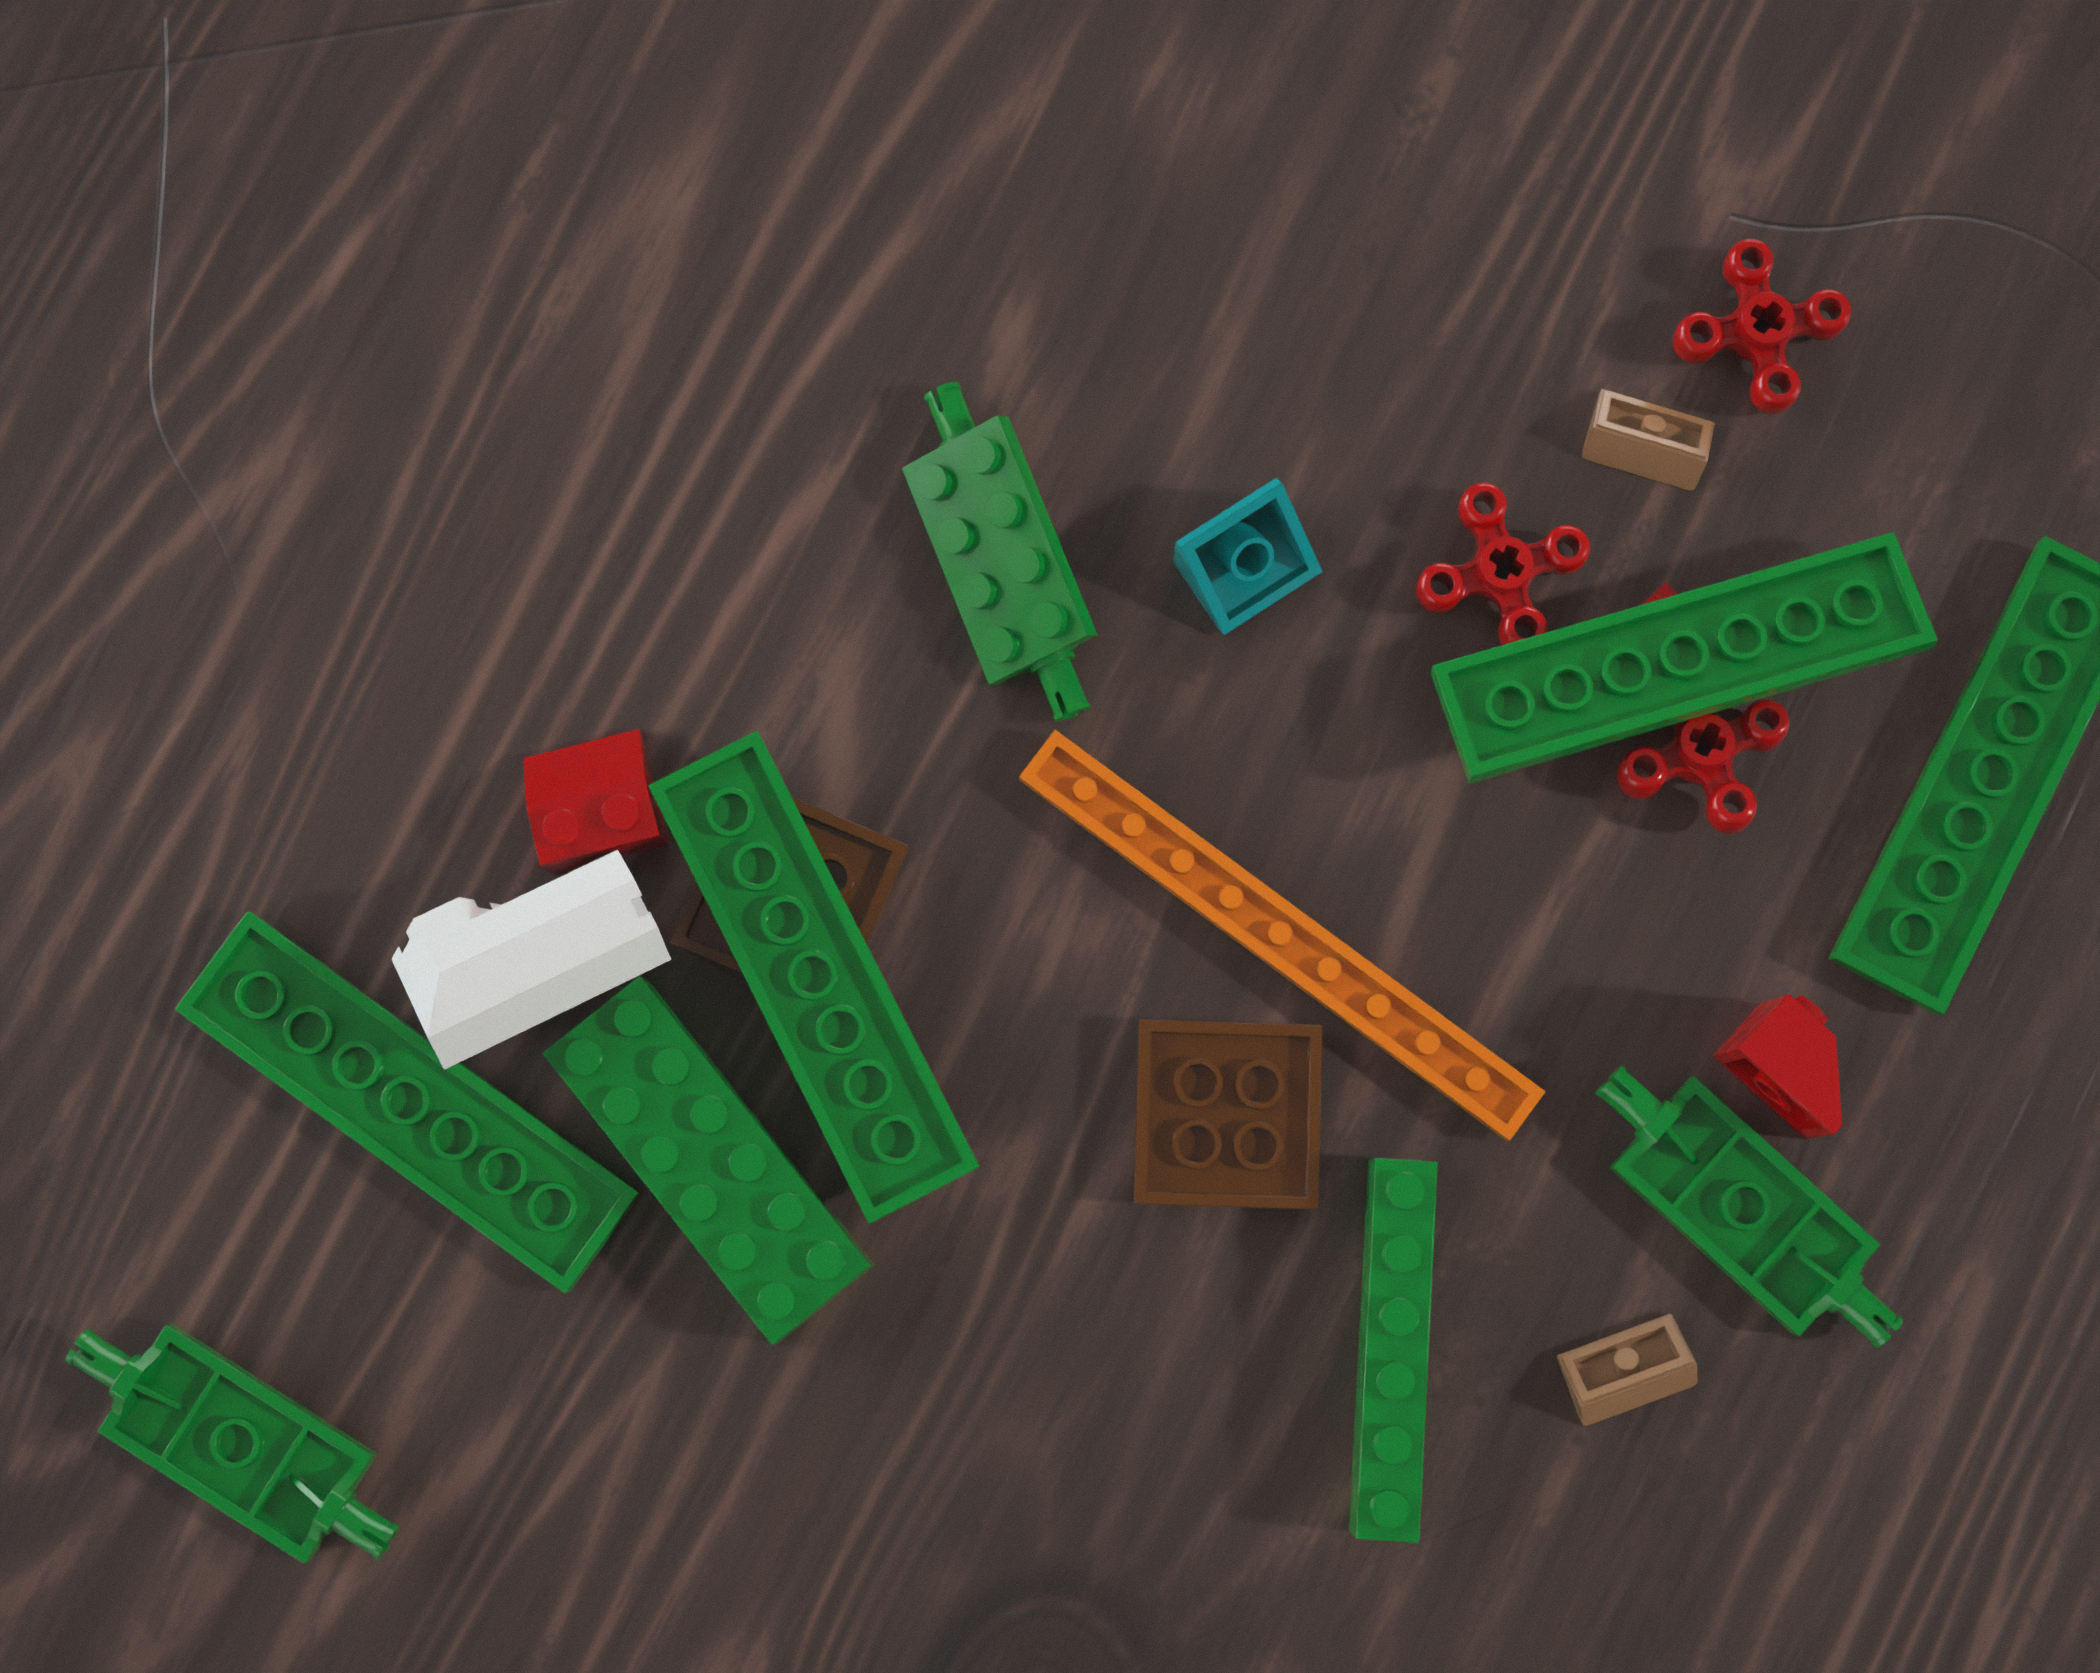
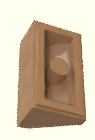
[1582,389,1715,490]
[1557,1313,1698,1426]

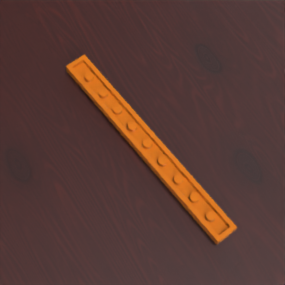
[1019,729,1546,1142]

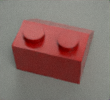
[523,729,669,874]
[1713,993,1842,1139]

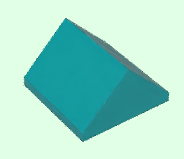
[1173,477,1323,635]

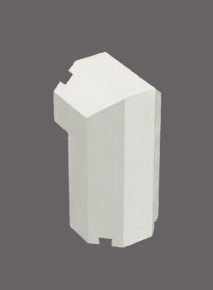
[392,850,671,1070]

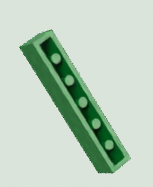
[1349,1158,1438,1543]

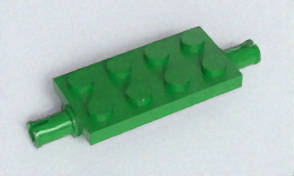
[902,382,1097,723]
[1595,1065,1903,1348]
[65,1324,401,1564]

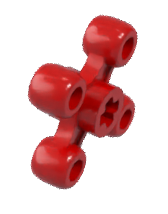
[1672,239,1851,414]
[1415,482,1590,645]
[1616,699,1790,834]

